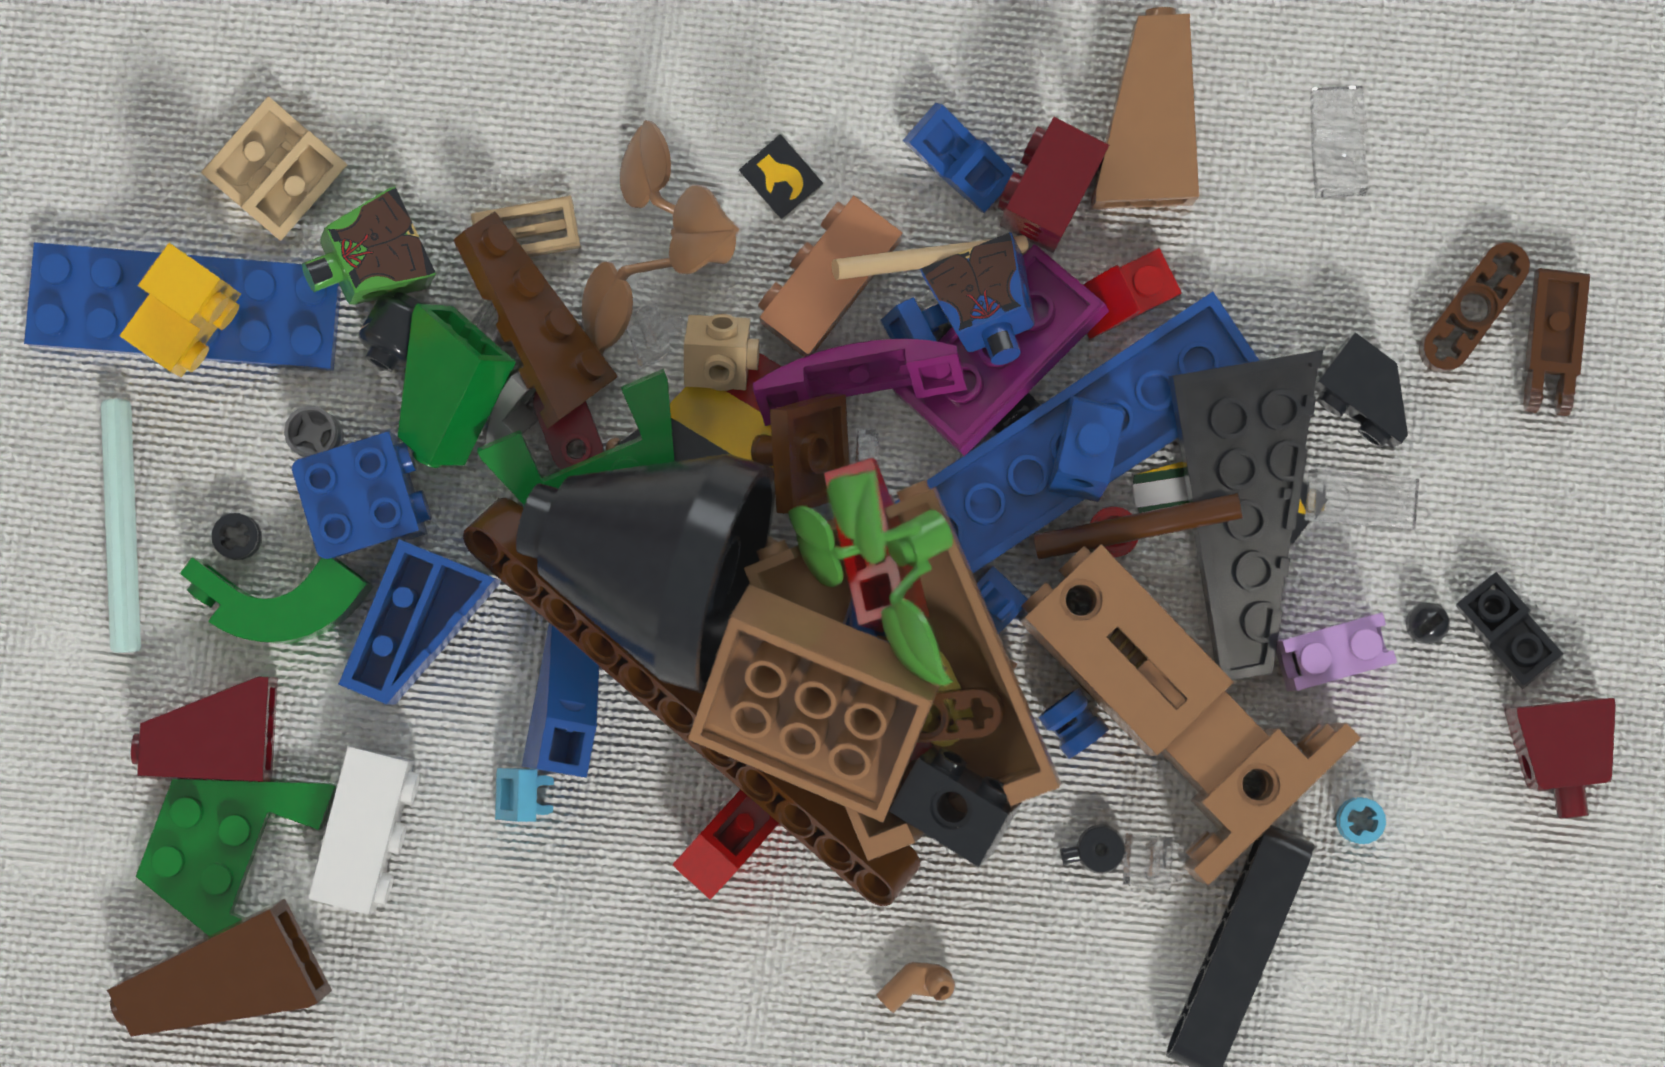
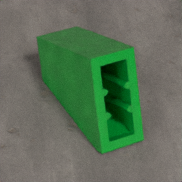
[398,304,516,468]

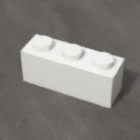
[308,746,420,915]

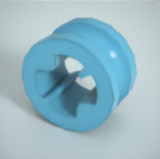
[1335,797,1386,844]

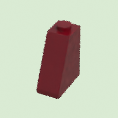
[131,676,278,781]

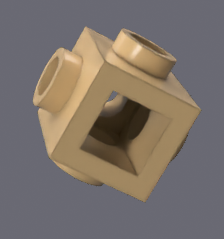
[684,314,760,391]

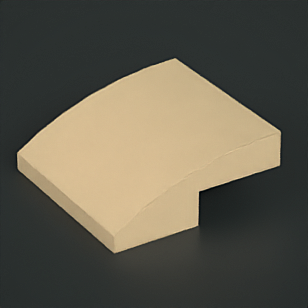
[201,96,348,241]

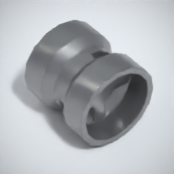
[284,406,344,457]

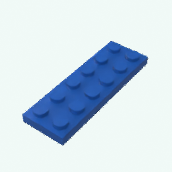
[24,242,341,371]

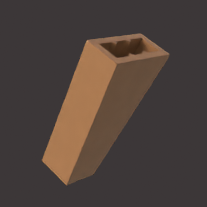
[1091,7,1199,210]

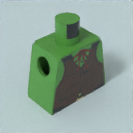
[302,186,436,305]

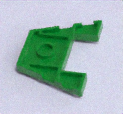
[477,369,674,506]
[135,779,337,936]

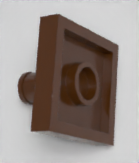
[751,394,850,514]

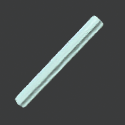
[101,398,141,653]

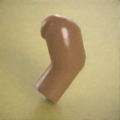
[876,962,955,1013]

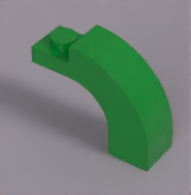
[179,557,374,643]

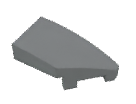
[485,371,538,444]

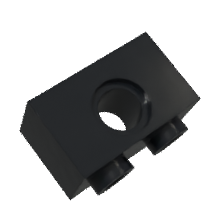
[889,747,1022,868]

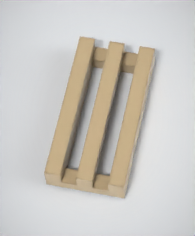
[471,195,581,257]

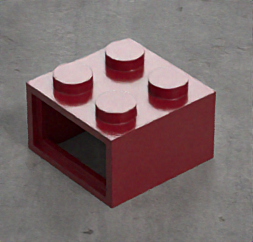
[997,117,1110,253]

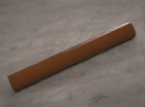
[1034,493,1243,560]

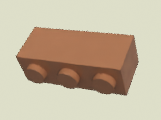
[758,195,903,357]

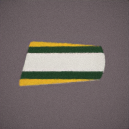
[1133,462,1189,513]

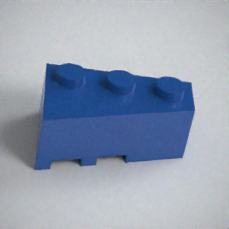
[338,539,502,705]

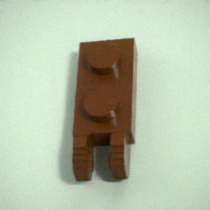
[1523,268,1590,416]

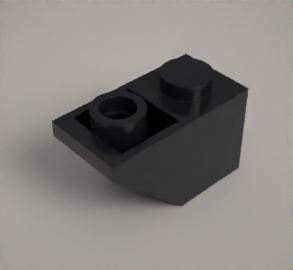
[1315,332,1408,448]

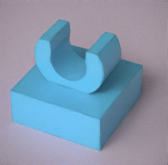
[495,768,554,822]

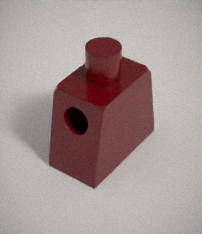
[1505,698,1616,818]

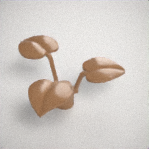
[582,120,739,355]

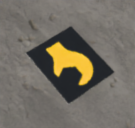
[739,134,824,220]

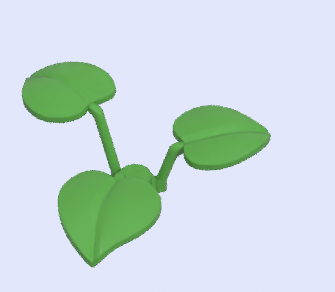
[788,471,953,685]

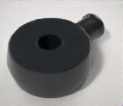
[1060,825,1125,874]

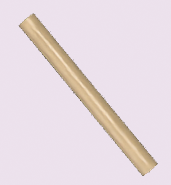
[832,235,1029,280]

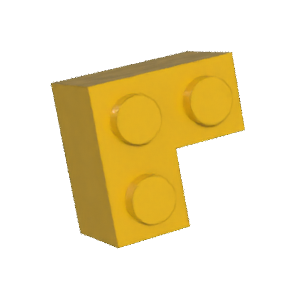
[119,243,241,378]

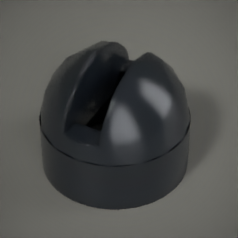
[1406,603,1450,644]

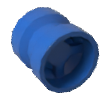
[1037,687,1109,759]

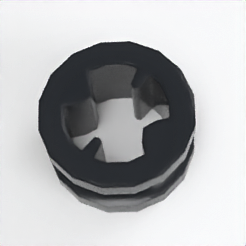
[212,513,262,560]

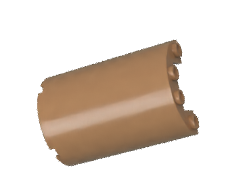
[744,480,1061,861]

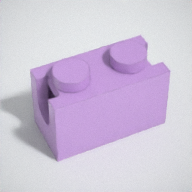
[1276,612,1397,691]

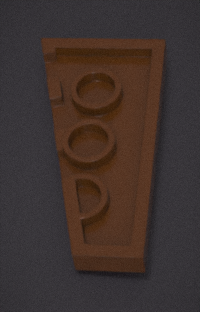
[453,211,618,429]

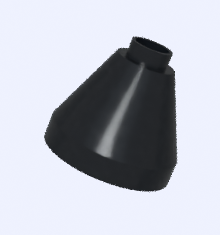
[516,454,775,693]

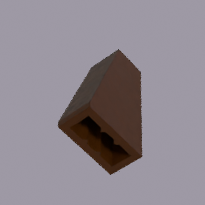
[107,898,332,1037]

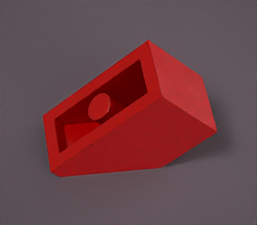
[672,790,779,900]

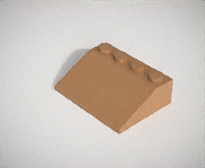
[688,584,947,822]

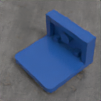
[292,431,432,559]

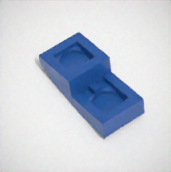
[902,103,1014,213]

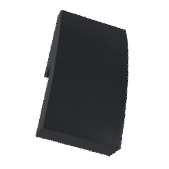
[1456,572,1564,690]

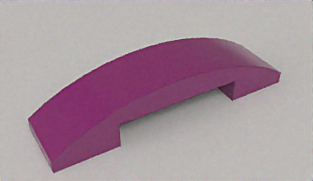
[753,339,967,426]

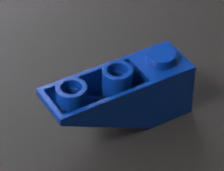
[521,623,599,778]

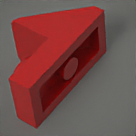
[1083,248,1182,340]

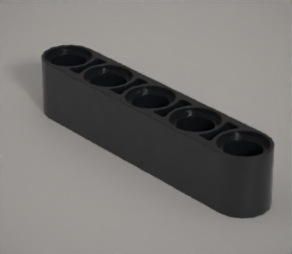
[1166,825,1314,1067]

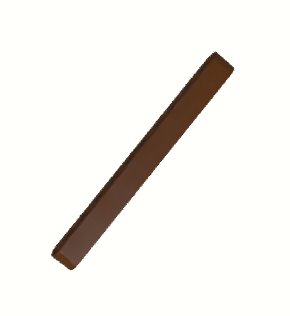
[463,497,921,906]

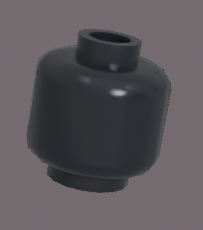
[358,292,422,372]

